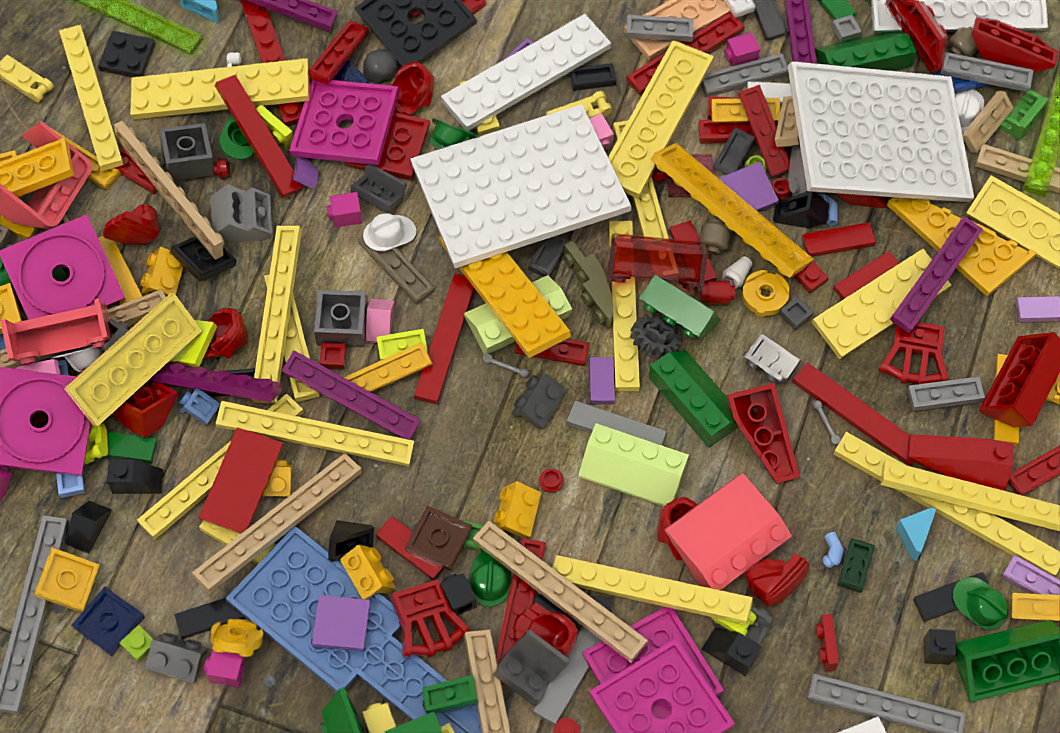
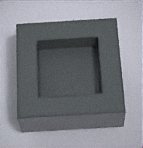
[779,297,814,330]

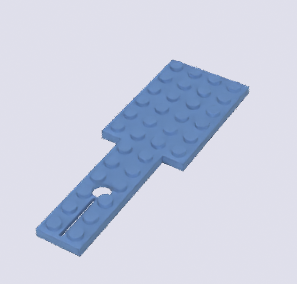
[226,526,482,733]

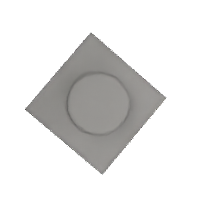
[831,15,862,42]

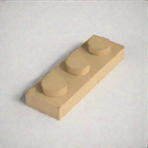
[962,91,1014,153]
[775,96,800,147]

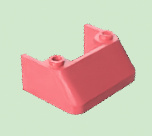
[0,121,92,229]
[0,298,112,365]

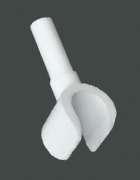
[227,52,241,67]

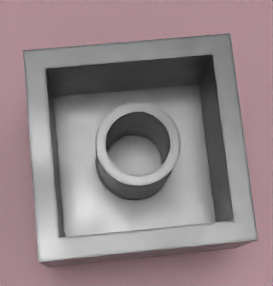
[159,123,214,181]
[314,290,368,347]

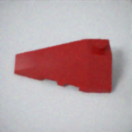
[111,381,178,438]
[727,383,800,484]
[908,434,1014,491]

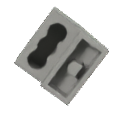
[211,184,272,243]

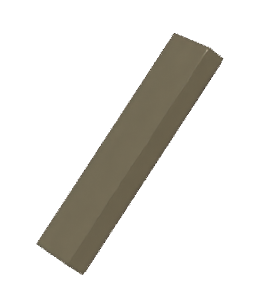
[358,236,435,305]

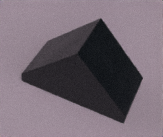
[66,501,112,554]
[328,520,374,562]

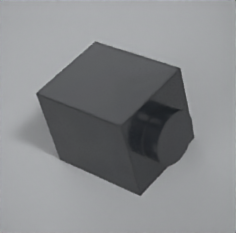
[440,573,477,616]
[924,629,956,665]

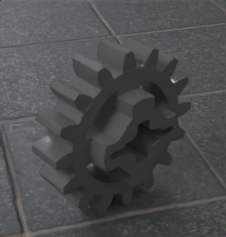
[630,314,682,360]

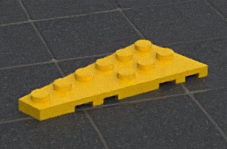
[887,197,1037,297]

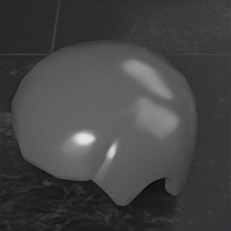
[363,49,398,84]

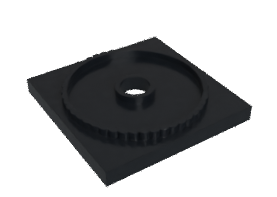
[355,0,477,67]

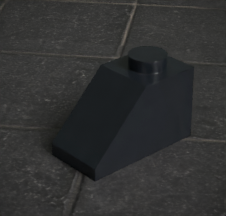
[773,191,829,229]
[107,459,164,494]
[702,628,762,677]

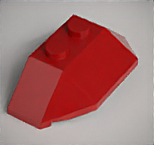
[885,0,948,74]
[971,17,1059,73]

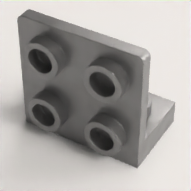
[493,630,570,706]

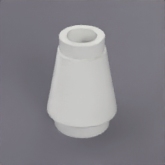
[722,256,753,289]

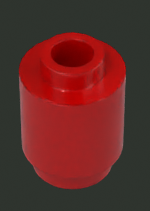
[701,281,735,304]

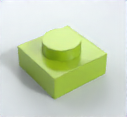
[120,625,153,663]

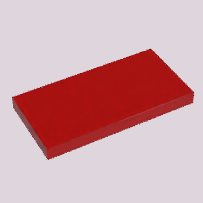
[199,427,284,534]

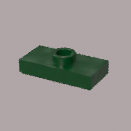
[837,538,875,593]

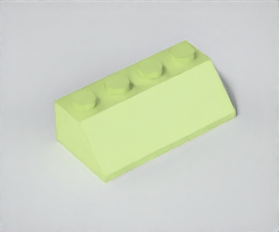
[464,275,572,355]
[578,423,689,506]

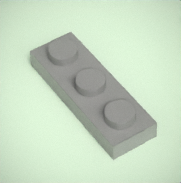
[626,15,694,42]
[907,377,985,411]

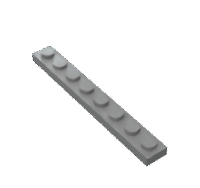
[0,515,69,714]

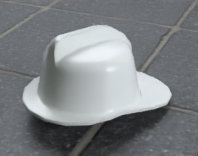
[954,89,984,132]
[363,213,416,251]
[50,345,104,372]

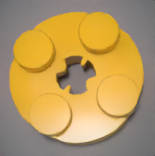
[742,270,789,317]
[211,619,263,657]

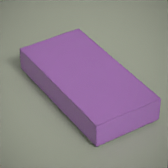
[589,357,615,404]

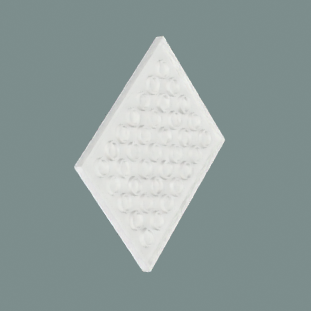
[788,62,974,202]
[410,104,631,269]

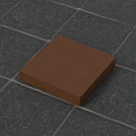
[405,506,472,571]

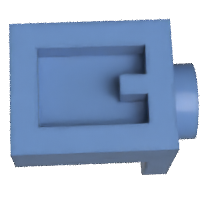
[179,389,221,425]

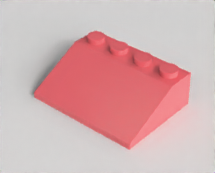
[664,473,792,590]

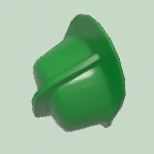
[219,116,254,159]
[430,118,479,149]
[470,551,511,607]
[953,577,1008,630]

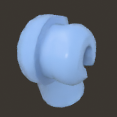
[818,193,838,226]
[823,532,844,568]

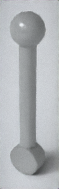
[483,354,529,378]
[813,400,841,446]

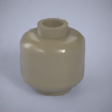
[948,27,979,57]
[699,219,731,255]

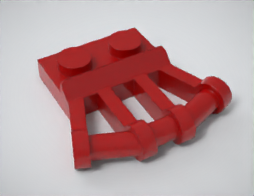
[878,322,948,385]
[390,579,470,658]

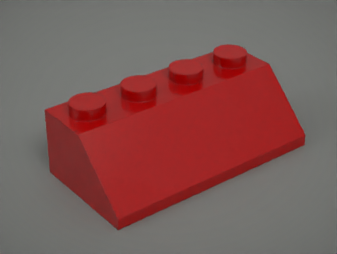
[979,332,1060,427]

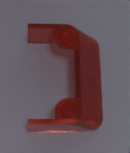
[607,234,707,292]

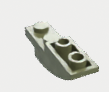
[563,240,613,330]

